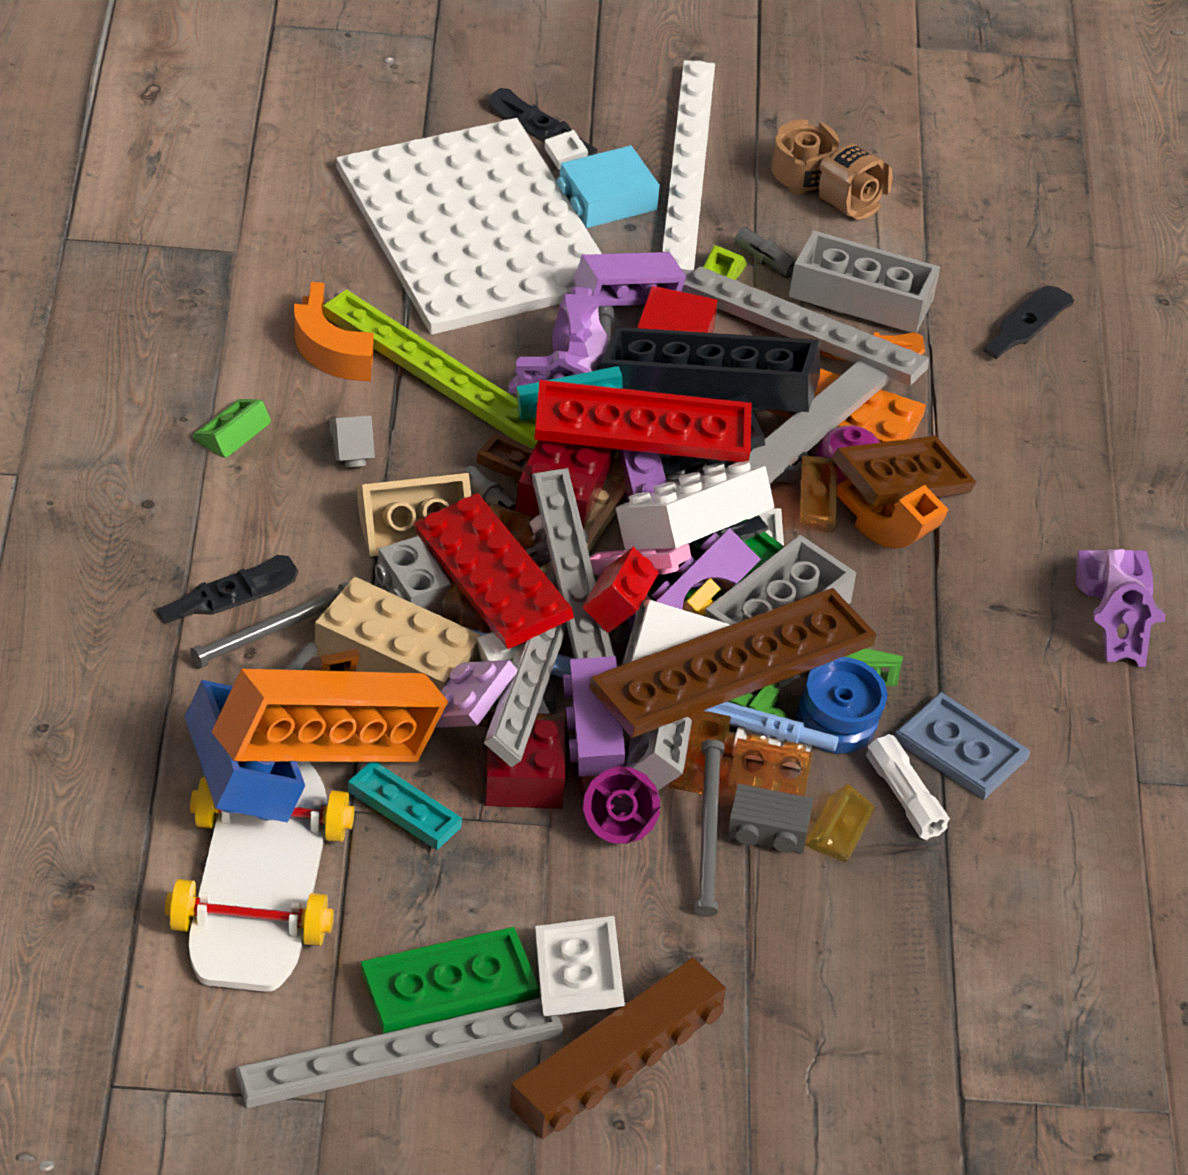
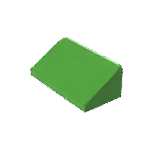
[193,399,271,457]

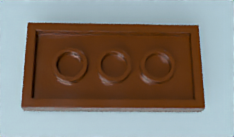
[832,436,977,506]

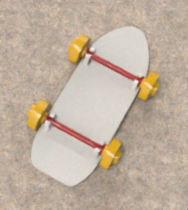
[165,761,354,992]

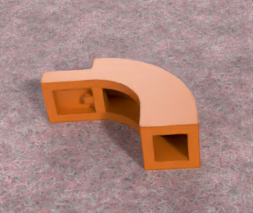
[294,282,374,382]
[835,479,949,549]

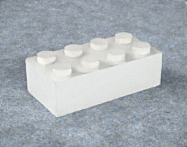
[615,461,774,550]

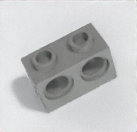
[375,536,451,614]
[625,717,692,791]

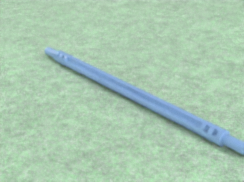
[465,627,839,751]

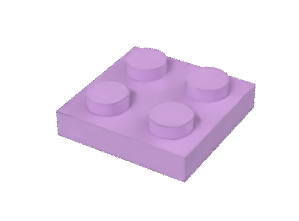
[435,660,518,728]

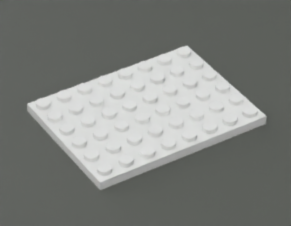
[336,118,602,335]

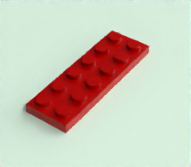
[534,380,752,462]
[414,493,574,650]

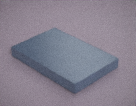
[895,692,1030,800]

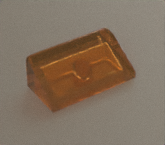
[800,456,837,532]

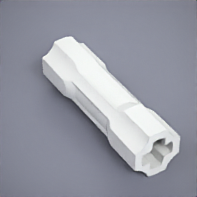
[866,734,950,840]

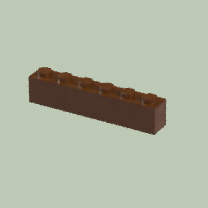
[509,958,726,1139]

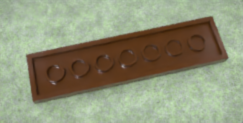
[589,588,877,738]

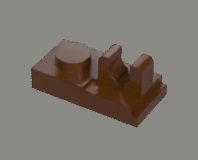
[477,432,534,484]

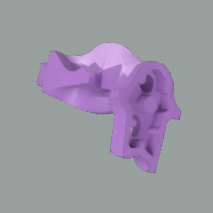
[508,287,608,394]
[1075,549,1166,667]

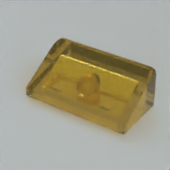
[805,783,876,862]

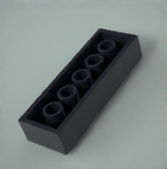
[601,327,820,413]

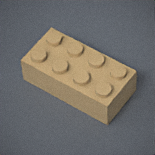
[315,577,482,691]

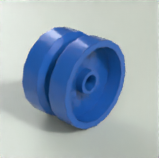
[795,657,888,754]

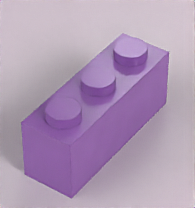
[573,252,686,306]
[563,656,625,777]

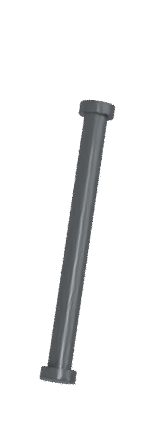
[190,582,349,668]
[694,740,724,917]

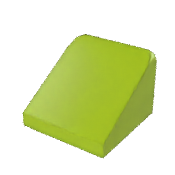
[703,245,747,280]

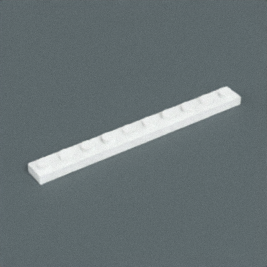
[662,60,715,278]

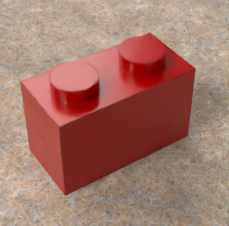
[582,547,659,633]

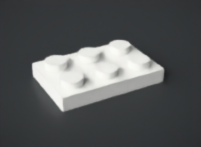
[535,916,625,1016]

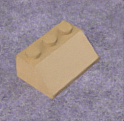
[356,473,471,557]

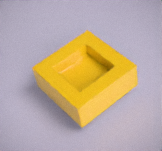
[683,578,720,616]

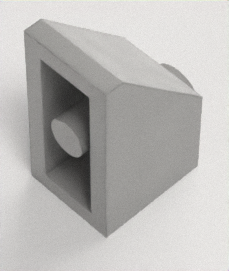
[328,415,375,467]

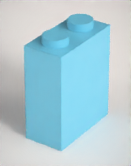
[557,145,660,228]

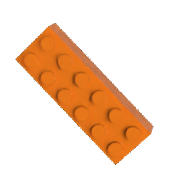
[212,669,448,762]

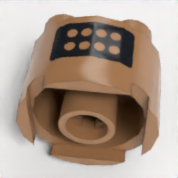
[771,119,839,195]
[819,143,893,220]

